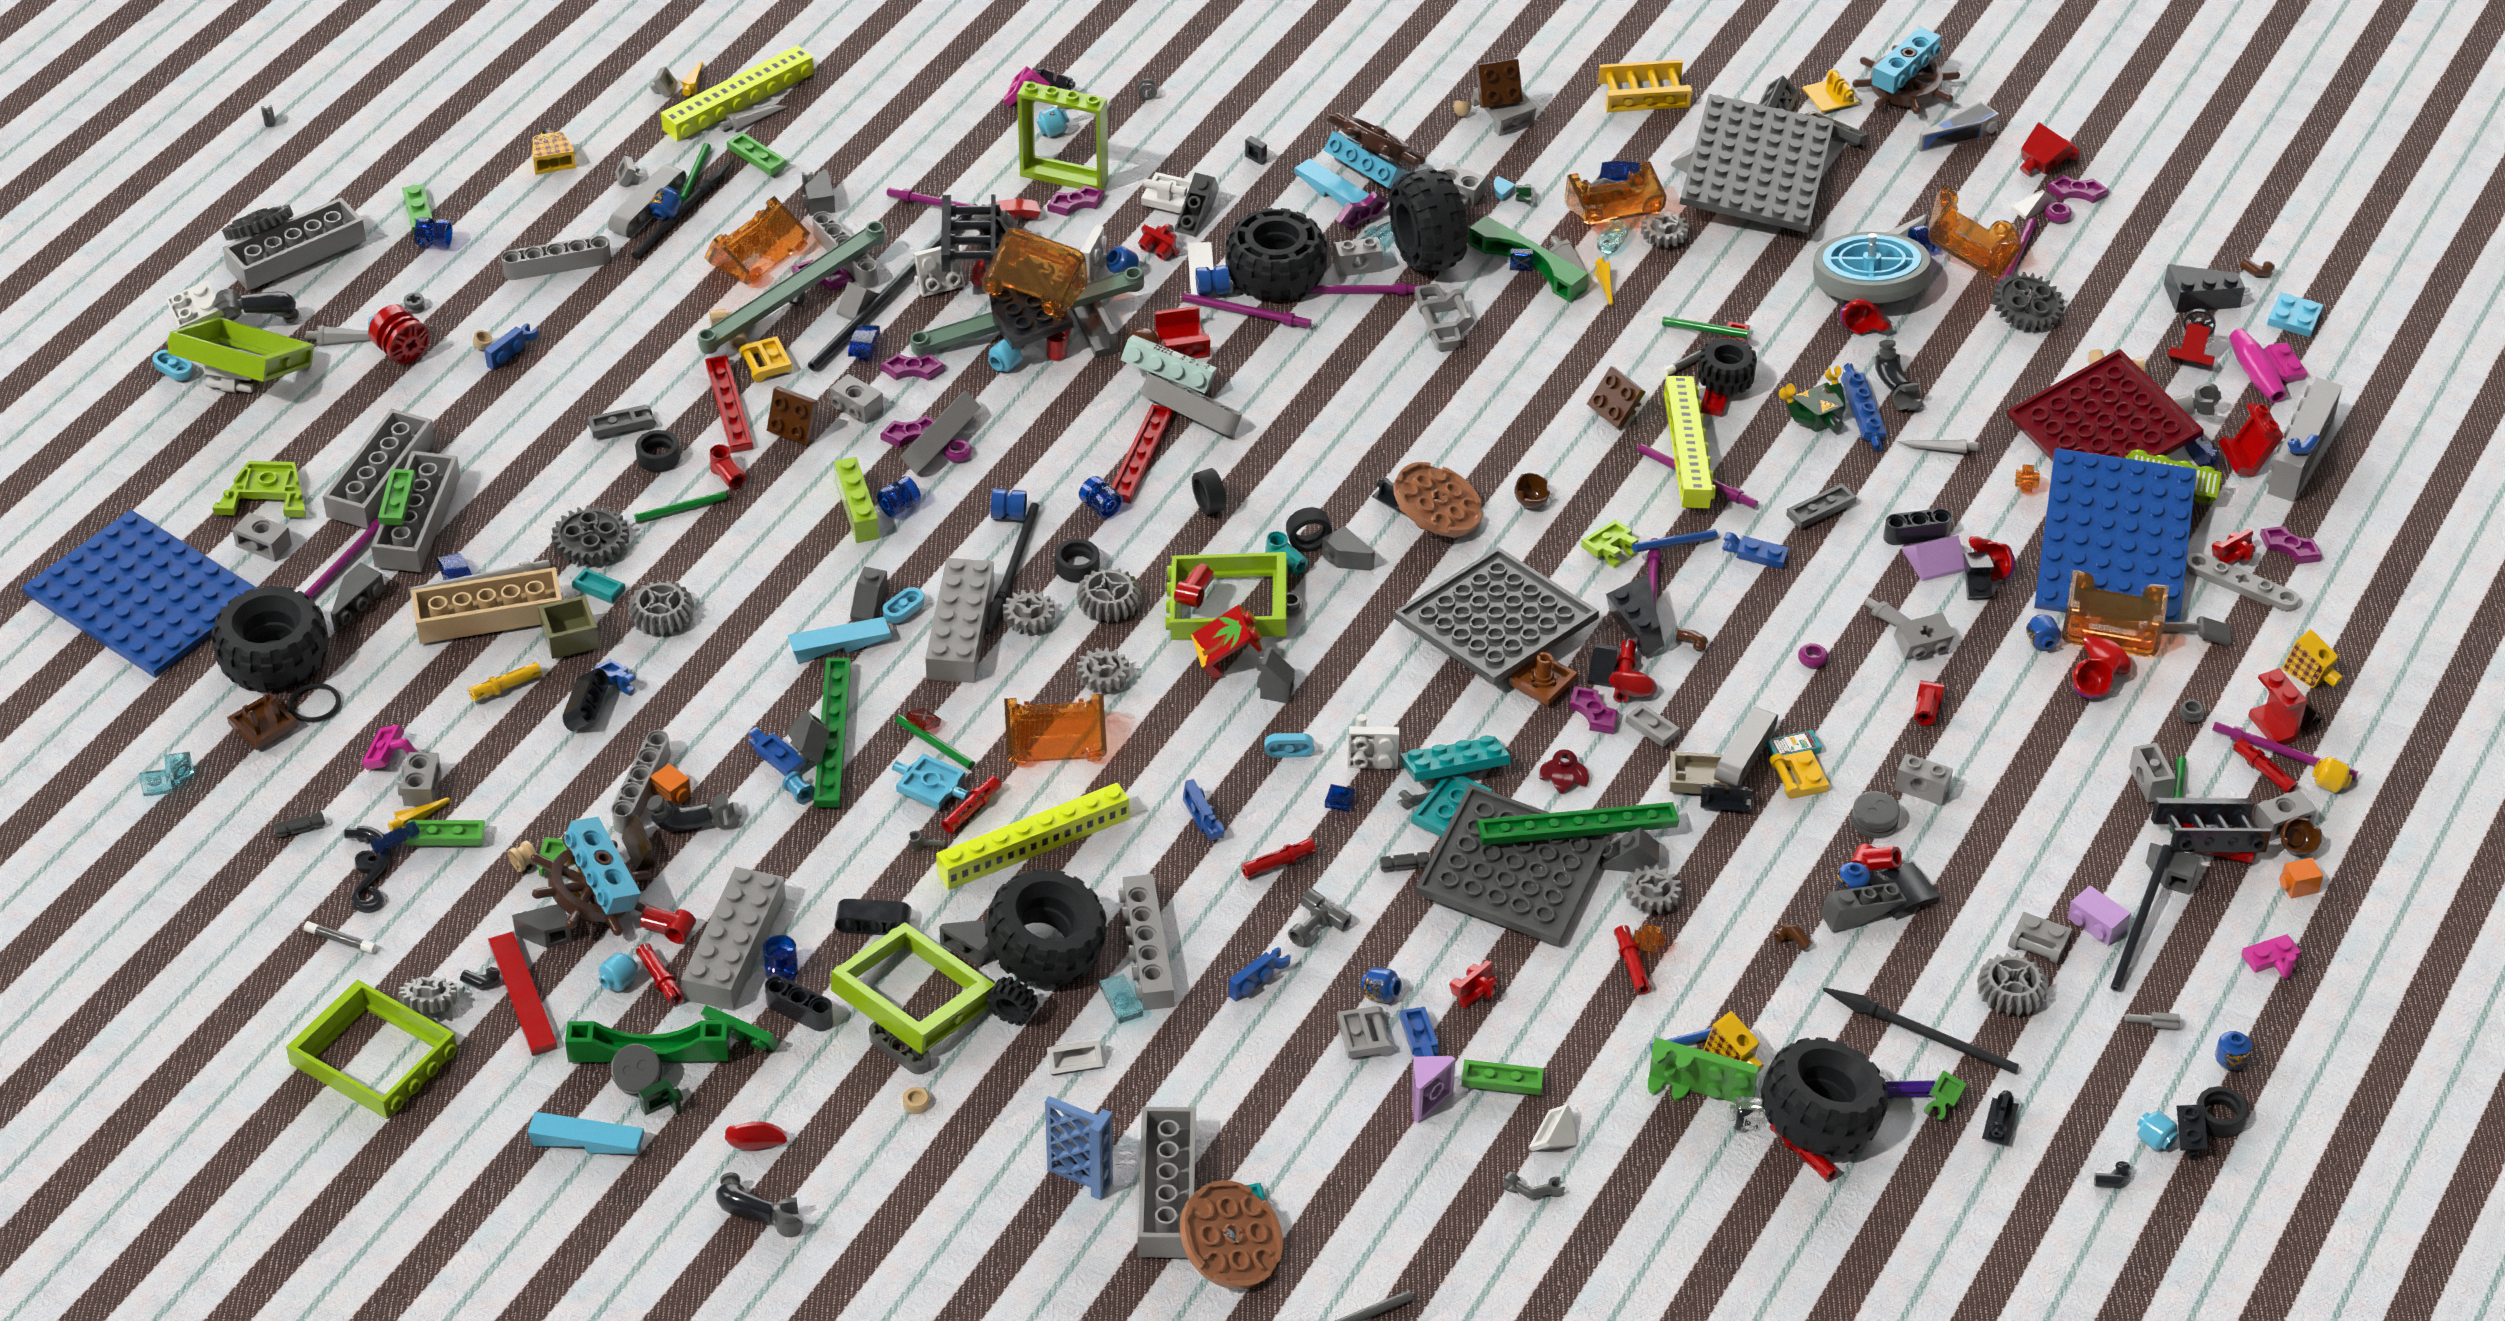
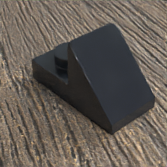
[1963,552,1994,599]
[1588,643,1620,688]

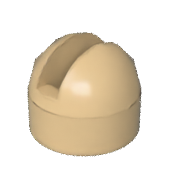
[1454,101,1471,117]
[473,330,492,350]

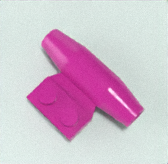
[2229,328,2308,403]

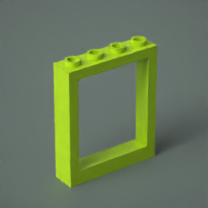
[1017,81,1108,190]
[167,317,314,382]
[1165,552,1287,640]
[831,922,995,1055]
[286,979,457,1119]

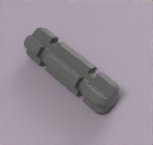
[274,812,325,838]
[1379,851,1430,872]

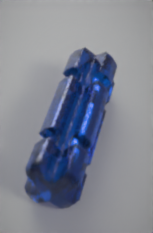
[370,821,420,854]

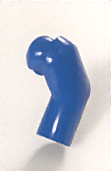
[2287,434,2319,454]

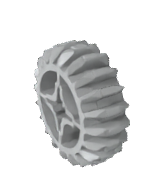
[1077,567,1141,624]
[628,580,694,637]
[1977,953,2049,1017]

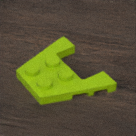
[212,461,306,517]

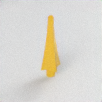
[681,62,703,96]
[1594,258,1614,306]
[388,797,450,834]

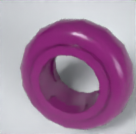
[2044,202,2072,223]
[943,439,972,462]
[1798,643,1828,668]

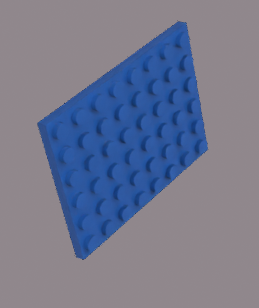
[2034,448,2196,622]
[22,510,258,678]

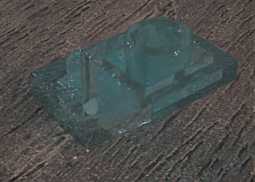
[139,752,194,797]

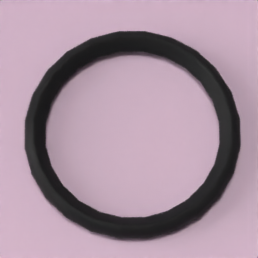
[288,683,341,722]

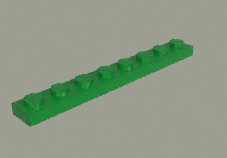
[814,658,851,807]
[1476,802,1679,845]

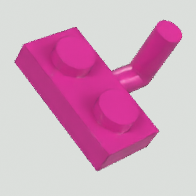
[1003,66,1050,107]
[362,725,417,770]
[2241,934,2301,979]

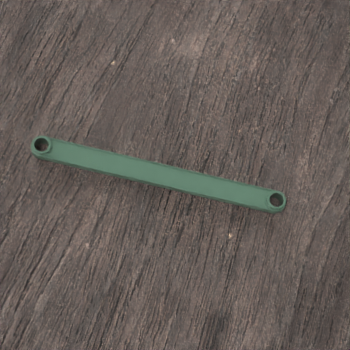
[697,221,886,354]
[910,267,1145,357]

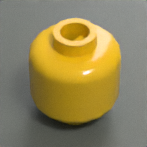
[2312,756,2352,793]

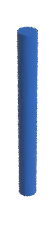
[1632,529,1718,553]

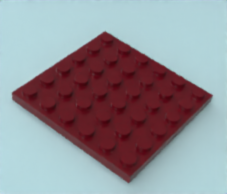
[2007,349,2204,462]

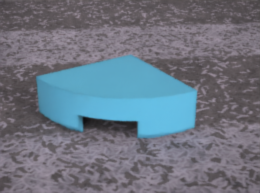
[1494,176,1515,201]

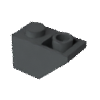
[1257,647,1295,704]
[787,709,830,764]
[1600,827,1660,872]
[2145,842,2200,895]
[512,904,572,948]

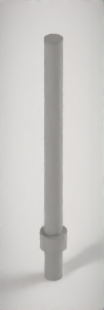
[409,559,550,597]

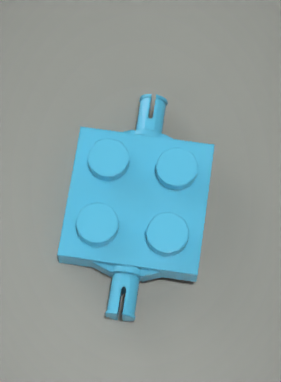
[892,754,970,810]

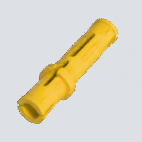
[468,662,542,702]

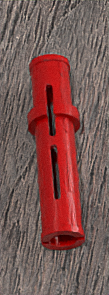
[1613,639,1637,703]
[2232,737,2298,793]
[941,776,1002,834]
[1241,838,1316,879]
[1614,925,1651,995]
[636,943,684,1006]
[1770,1124,1838,1182]

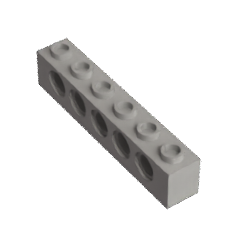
[1118,874,1174,1010]

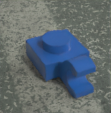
[593,659,636,694]

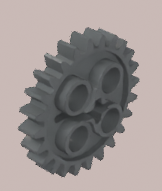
[222,204,294,241]
[1992,272,2065,332]
[551,505,629,566]

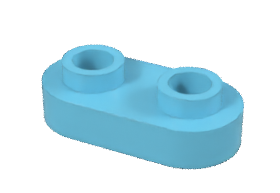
[153,350,193,381]
[883,587,924,623]
[1264,733,1314,758]

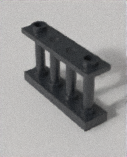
[941,194,1000,272]
[2151,798,2272,852]

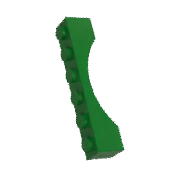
[1468,215,1588,302]
[565,1020,730,1062]

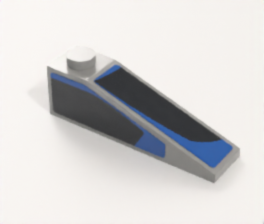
[1917,101,1999,152]

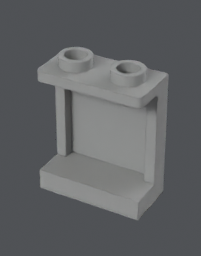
[1471,87,1537,136]

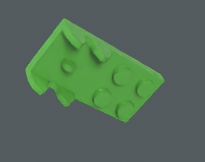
[1647,1037,1759,1108]

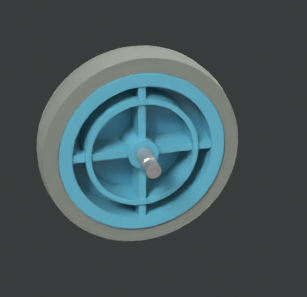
[1813,232,1931,303]

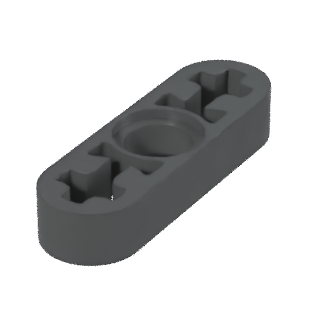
[869,1022,931,1074]

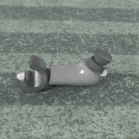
[2172,383,2222,415]

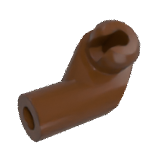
[2240,258,2275,277]
[1676,628,1708,651]
[1774,924,1812,950]

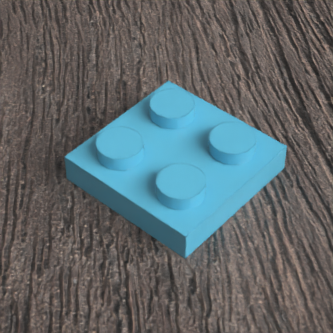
[2267,292,2323,337]

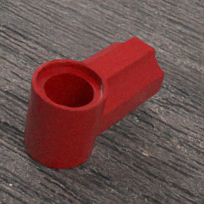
[1046,328,1072,361]
[710,444,746,490]
[1174,563,1214,608]
[1914,680,1945,727]
[1850,844,1902,873]
[640,906,696,944]

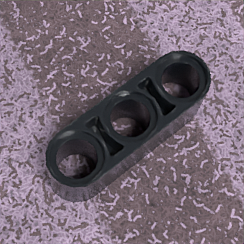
[1883,508,1952,545]
[562,668,609,731]
[834,899,912,935]
[765,976,833,1032]

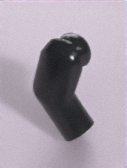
[460,967,500,989]
[2094,1161,2131,1188]

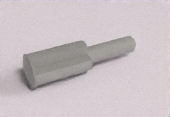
[2125,1012,2180,1029]

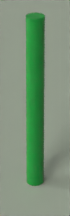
[680,143,711,203]
[1662,316,1750,339]
[634,491,727,523]
[895,715,975,770]
[2170,756,2187,834]

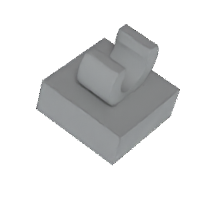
[649,67,678,97]
[615,155,642,187]

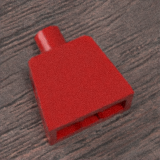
[2020,122,2071,176]

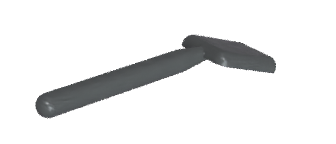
[2119,616,2231,647]

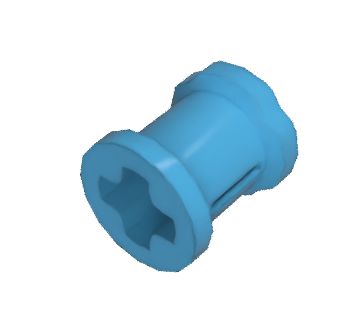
[782,771,815,804]

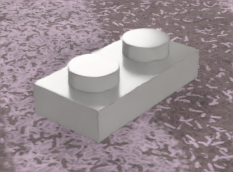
[1626,703,1680,747]

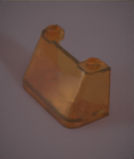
[1565,161,1667,224]
[1928,184,2022,277]
[704,196,810,285]
[982,227,1088,318]
[2062,570,2169,657]
[1004,694,1107,765]

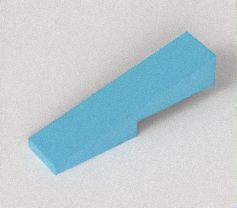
[1294,158,1370,207]
[788,617,892,664]
[527,1112,645,1154]

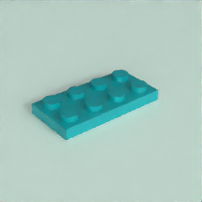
[1400,735,1510,782]

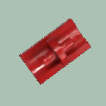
[1138,223,1180,261]
[2212,529,2255,565]
[1449,960,1497,1008]

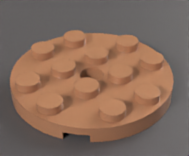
[1393,462,1483,538]
[1180,1180,1283,1289]

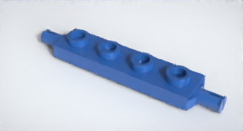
[1841,363,1887,451]

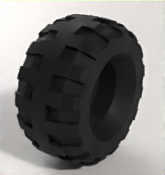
[1388,168,1469,273]
[1225,208,1327,302]
[212,585,329,692]
[985,868,1107,988]
[1761,1037,1888,1157]

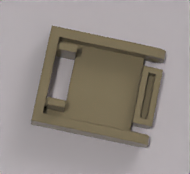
[1669,751,1730,794]

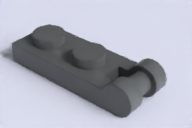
[587,405,656,439]

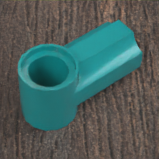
[1265,531,1308,576]

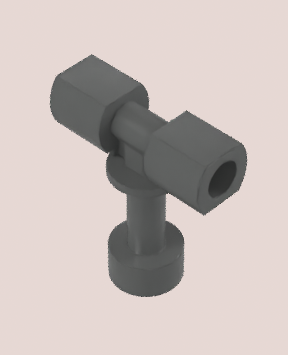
[1288,888,1352,946]

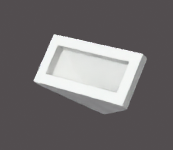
[2010,189,2057,220]
[1047,1040,1103,1074]
[1528,1105,1577,1151]

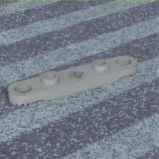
[2186,553,2299,612]

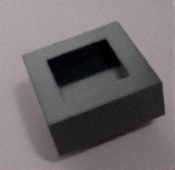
[1245,136,1267,165]

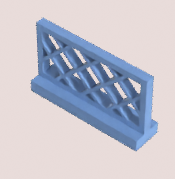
[1045,1096,1113,1200]

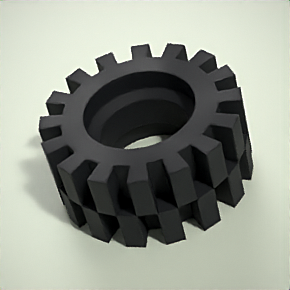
[986,976,1038,1025]

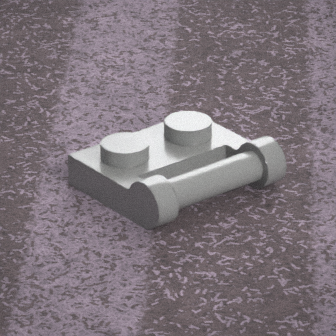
[2008,912,2072,964]
[1337,1006,1395,1059]

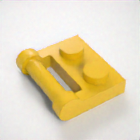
[739,336,792,383]
[1769,750,1829,799]

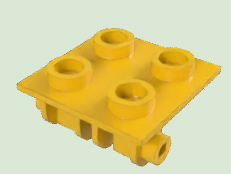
[1802,69,1859,112]

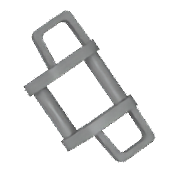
[1414,284,1474,350]

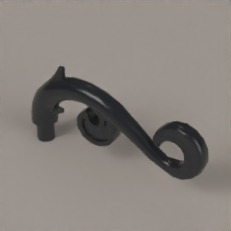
[344,826,397,913]

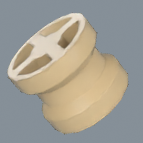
[507,840,537,872]

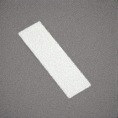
[1187,242,1216,298]

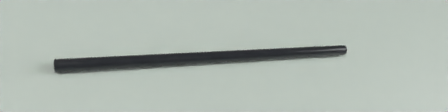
[808,203,978,371]

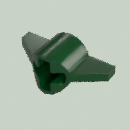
[1515,184,1531,203]

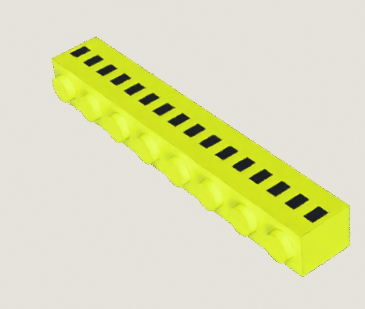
[661,45,814,142]
[1664,376,1715,508]
[936,783,1129,890]

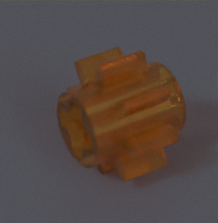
[2015,464,2040,493]
[1634,924,1666,952]

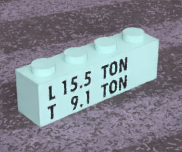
[1121,335,1217,393]

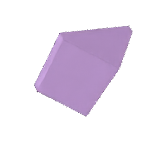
[1902,535,1965,581]
[1412,1056,1456,1123]

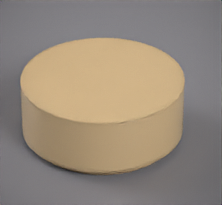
[903,1087,930,1114]

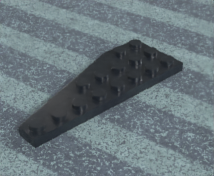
[978,216,1074,350]

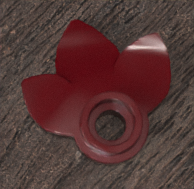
[1539,749,1589,794]

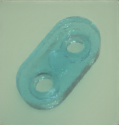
[1597,220,1628,254]

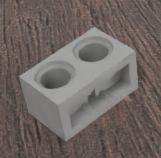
[1441,163,1486,207]
[398,752,442,806]

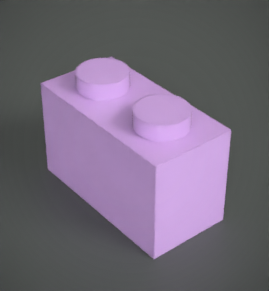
[2067,886,2131,946]

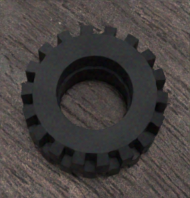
[1698,338,1757,396]

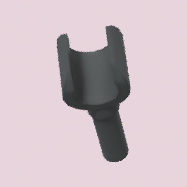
[1397,790,1431,810]
[909,831,945,851]

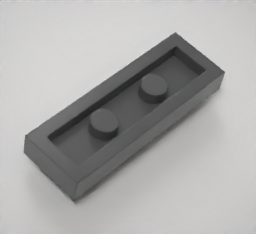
[1805,111,1869,146]
[1786,483,1857,529]

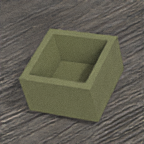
[538,595,600,659]

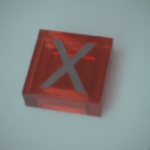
[906,708,941,731]

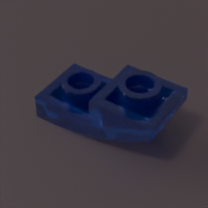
[1599,161,1648,186]
[848,325,880,360]
[2184,436,2218,468]
[436,553,472,580]

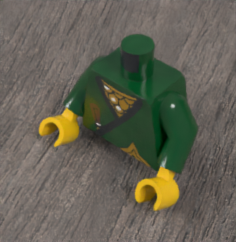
[1779,365,1846,433]

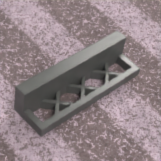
[1759,75,1800,112]
[1071,278,1117,358]

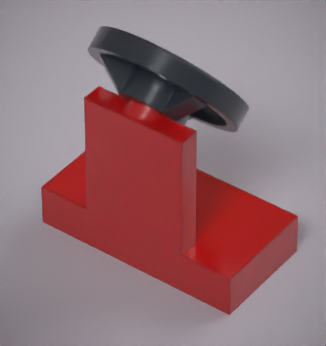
[2168,309,2216,367]

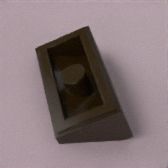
[622,815,655,871]

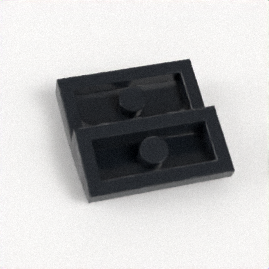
[1869,862,1940,918]

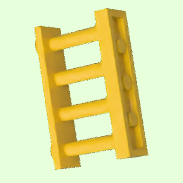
[1598,60,1692,112]

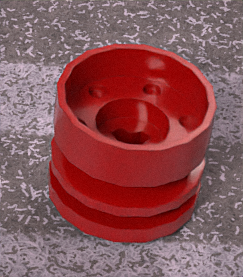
[368,304,430,364]

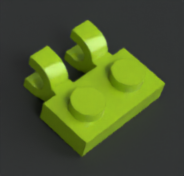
[1581,519,1638,568]

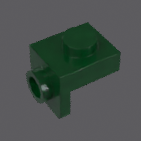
[638,1078,683,1116]

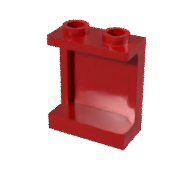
[2219,402,2284,477]

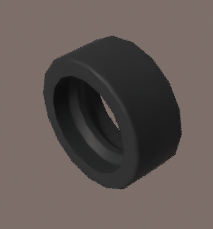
[635,430,681,472]
[1192,468,1227,515]
[1286,507,1333,552]
[1055,539,1100,582]
[2196,1086,2248,1138]

